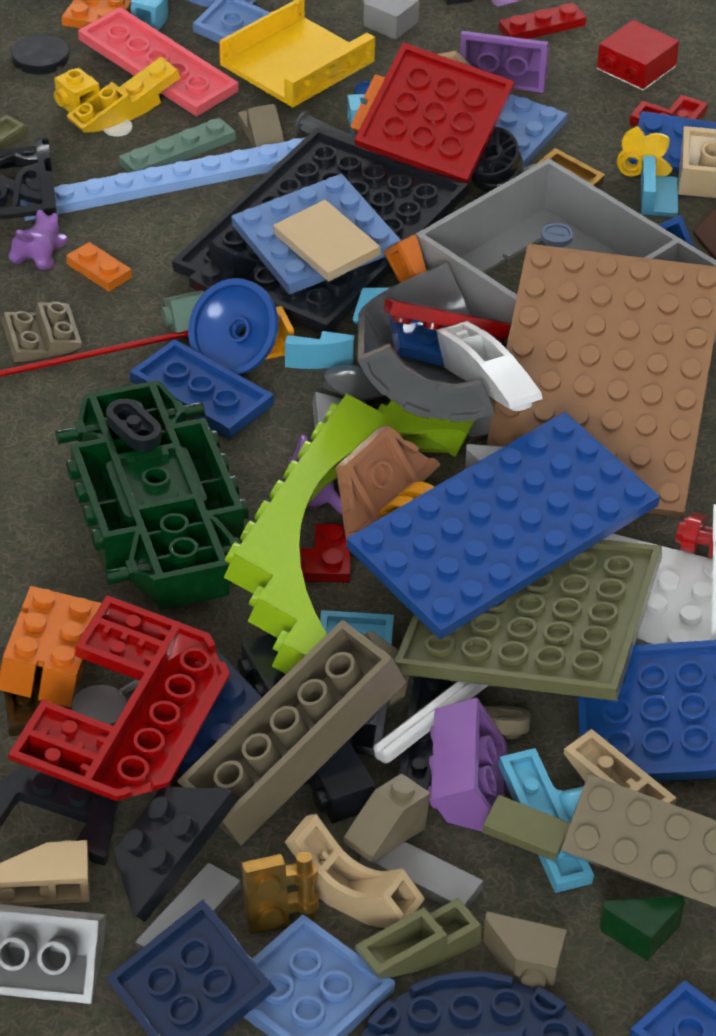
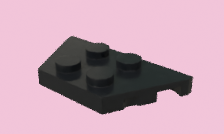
[114,787,240,922]

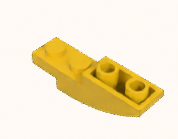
[66,57,181,133]

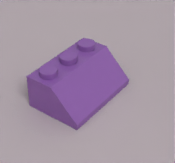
[460,31,550,93]
[428,698,508,831]

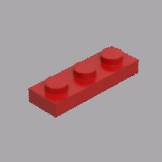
[499,3,587,39]

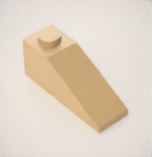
[564,729,676,805]
[0,840,90,906]

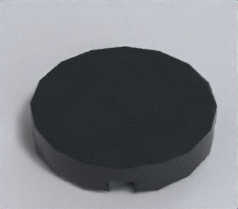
[11,34,69,75]

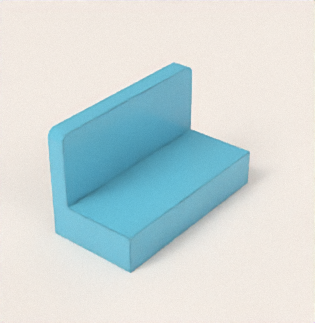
[641,155,678,217]

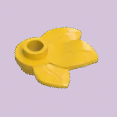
[617,127,673,177]

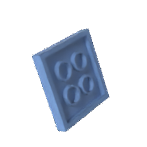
[244,915,395,1036]

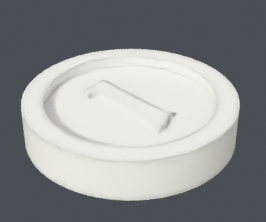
[103,119,132,136]

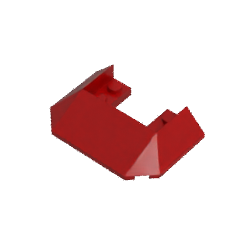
[8,595,230,801]

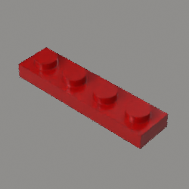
[383,298,511,343]

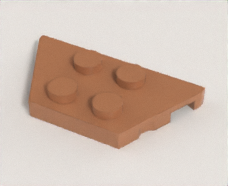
[336,426,440,540]

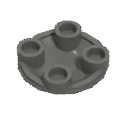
[323,364,387,404]

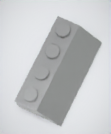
[0,904,107,1004]

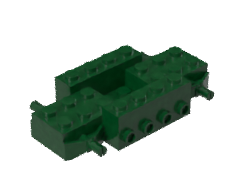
[55,380,249,610]

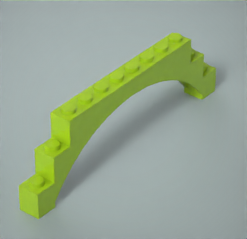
[224,393,476,674]

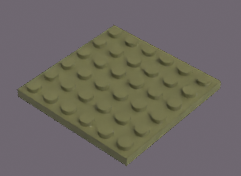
[394,540,662,701]

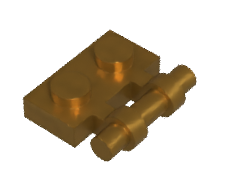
[242,852,319,935]

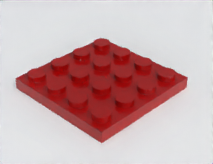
[354,43,514,184]

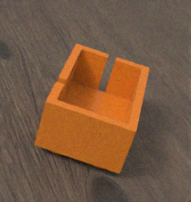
[0,586,102,708]

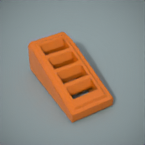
[384,234,426,283]

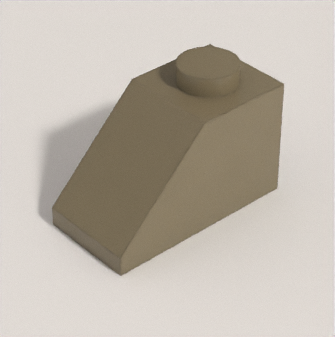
[343,773,431,863]
[483,911,567,992]

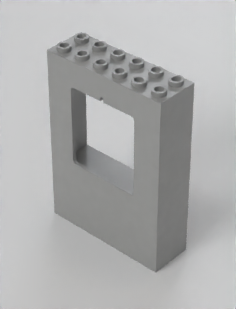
[416,158,716,345]

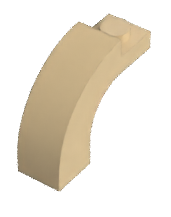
[284,814,425,928]

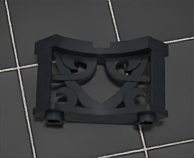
[0,137,57,220]

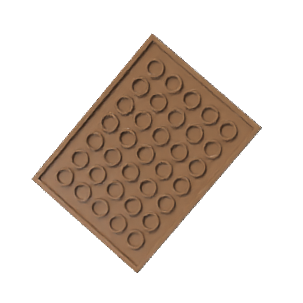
[486,244,716,518]

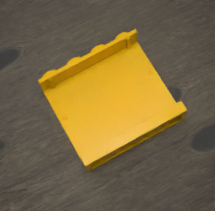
[219,0,375,107]

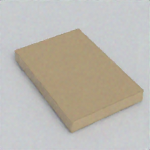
[273,200,381,282]

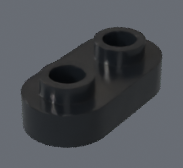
[106,399,162,452]

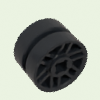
[471,127,524,192]

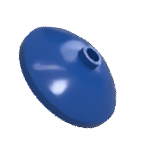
[188,278,278,375]

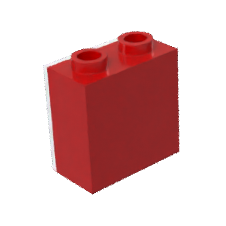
[597,20,679,90]

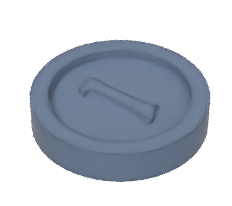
[541,223,573,247]

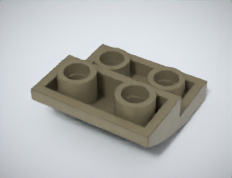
[2,302,82,362]

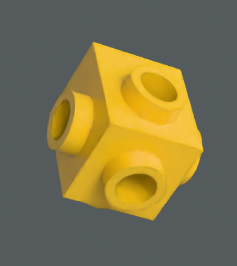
[54,67,99,113]

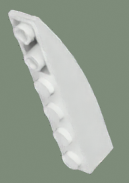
[436,321,543,411]

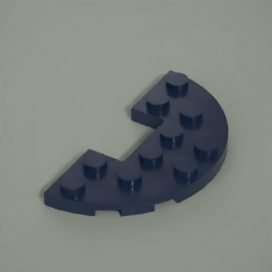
[362,971,594,1036]

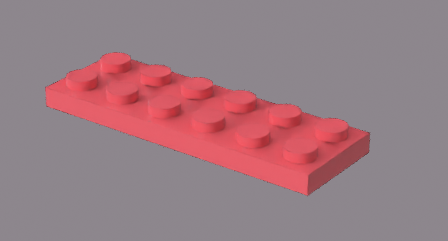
[78,7,239,117]

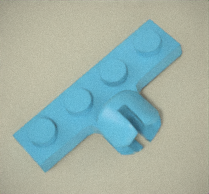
[498,748,594,893]

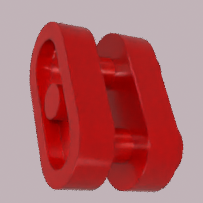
[675,512,713,558]

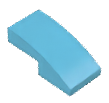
[285,331,354,369]

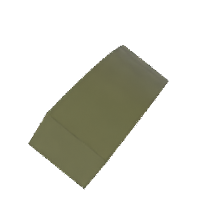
[355,898,481,979]

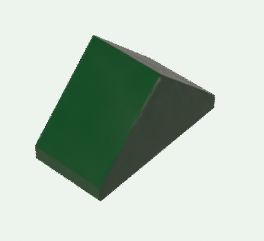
[600,896,684,961]

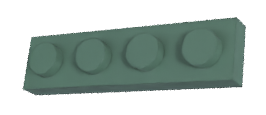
[119,117,236,173]

